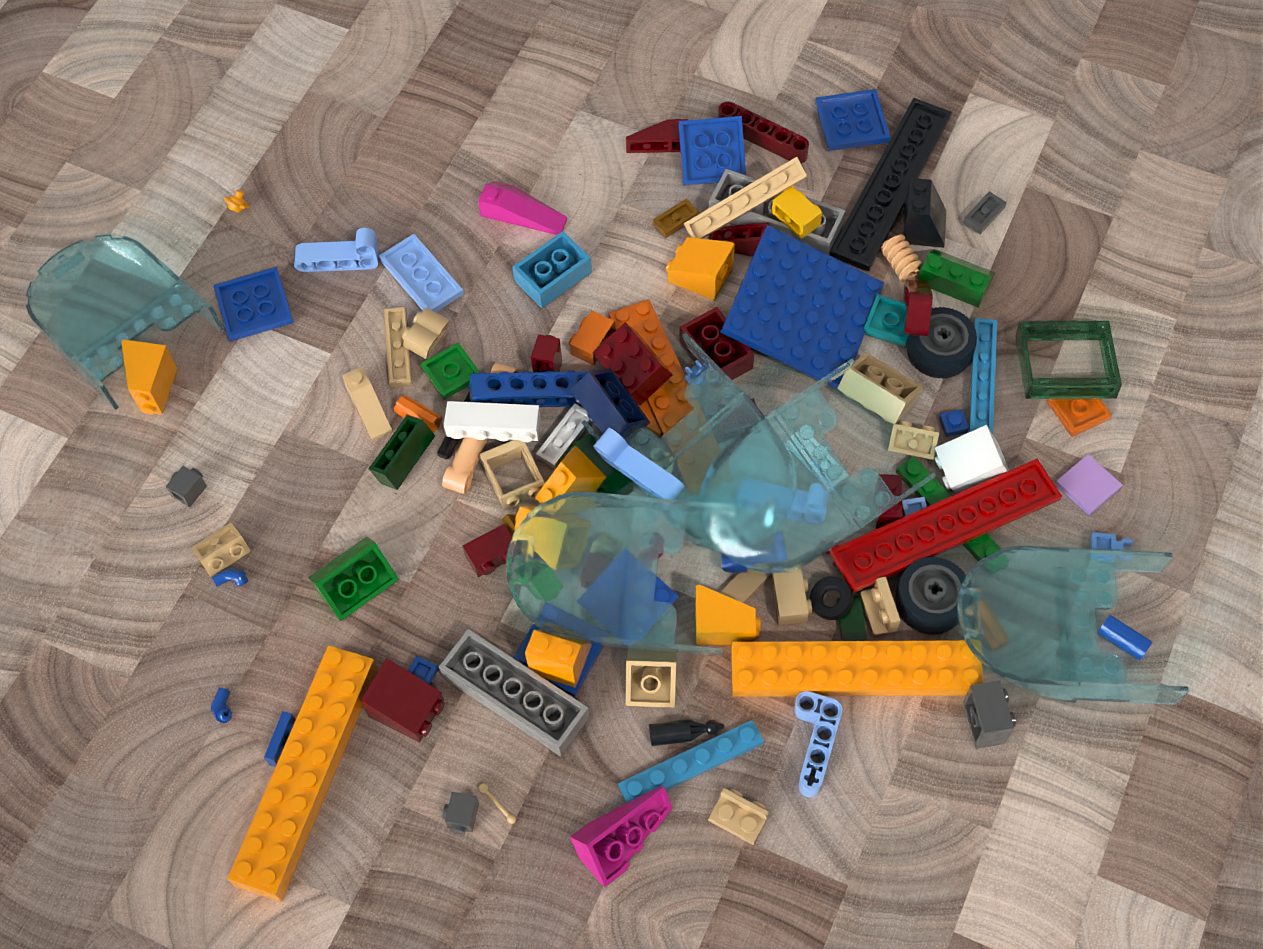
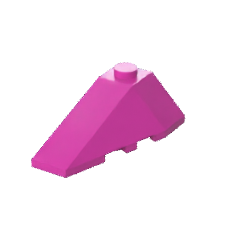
[478,181,567,235]
[570,786,673,887]

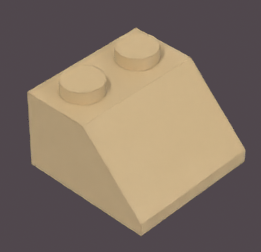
[626,649,677,708]

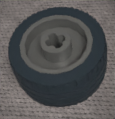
[907,307,977,379]
[895,557,971,635]

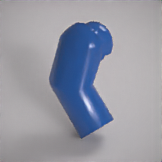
[212,568,248,587]
[211,688,232,723]

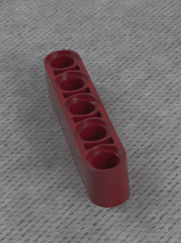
[718,101,809,164]

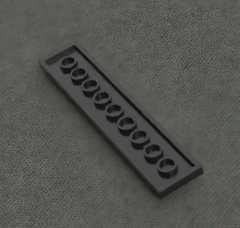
[829,98,952,271]

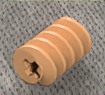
[881,234,923,283]

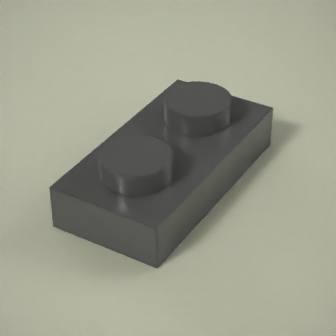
[963,191,1007,234]

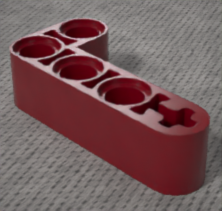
[903,279,933,336]

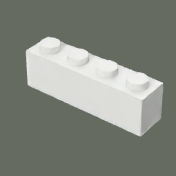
[444,401,541,442]

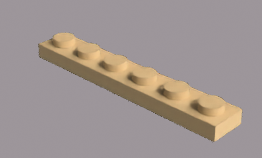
[684,157,808,239]

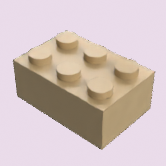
[837,353,924,424]

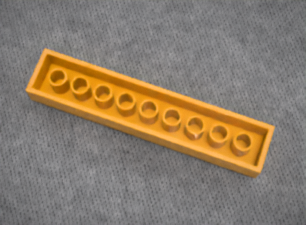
[731,640,983,697]
[227,645,378,902]

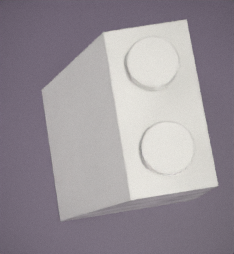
[934,425,1010,494]

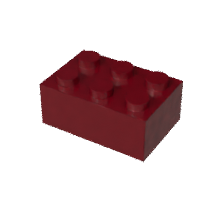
[679,307,754,389]
[592,322,673,405]

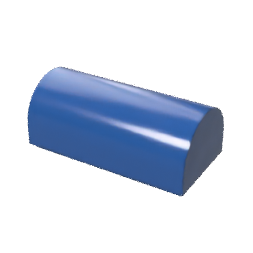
[1098,615,1152,660]

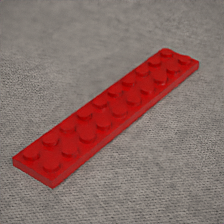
[830,458,1062,593]

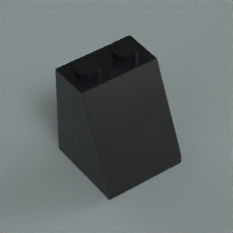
[902,178,946,248]

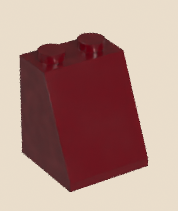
[361,658,445,743]

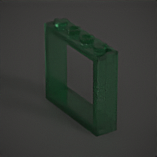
[1015,320,1122,399]

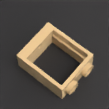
[480,440,544,509]

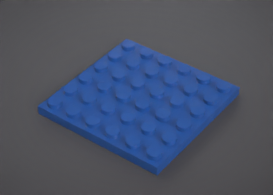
[720,225,884,389]

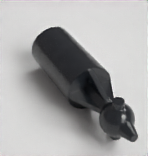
[649,719,725,747]

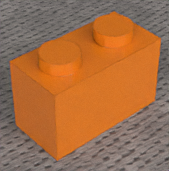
[569,310,615,365]

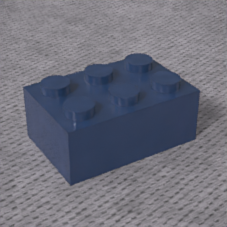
[571,368,651,441]

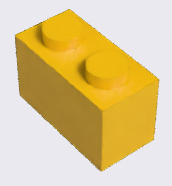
[772,186,822,239]

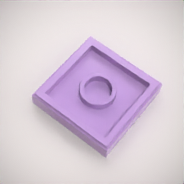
[1055,454,1123,516]

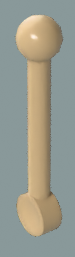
[478,783,517,824]

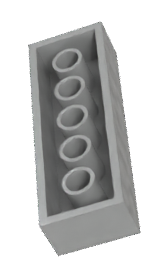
[709,169,846,255]
[438,629,590,757]

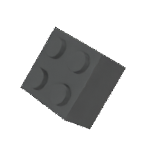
[963,680,1016,749]

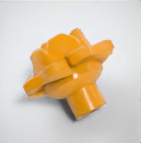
[224,190,249,213]

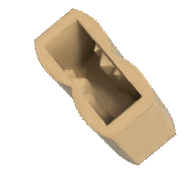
[402,307,450,359]

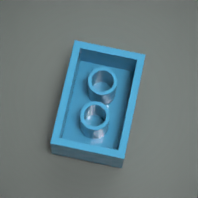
[513,231,592,308]

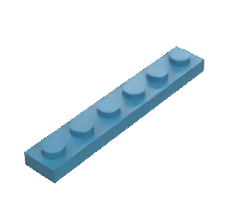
[969,318,997,434]
[618,720,764,803]

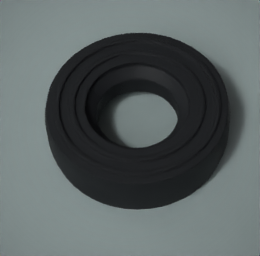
[810,576,854,620]

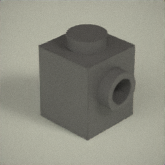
[166,466,207,507]
[442,792,479,834]

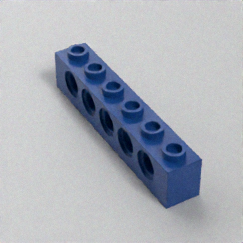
[469,370,597,407]

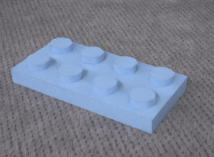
[379,234,464,312]

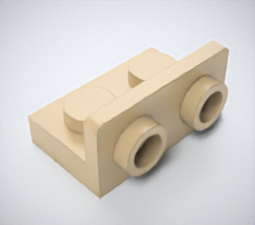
[888,421,939,460]
[191,522,250,577]
[860,577,900,637]
[708,788,769,845]

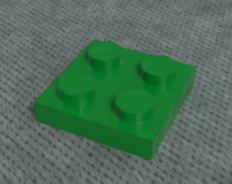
[420,342,480,400]

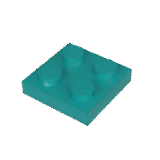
[863,294,909,347]

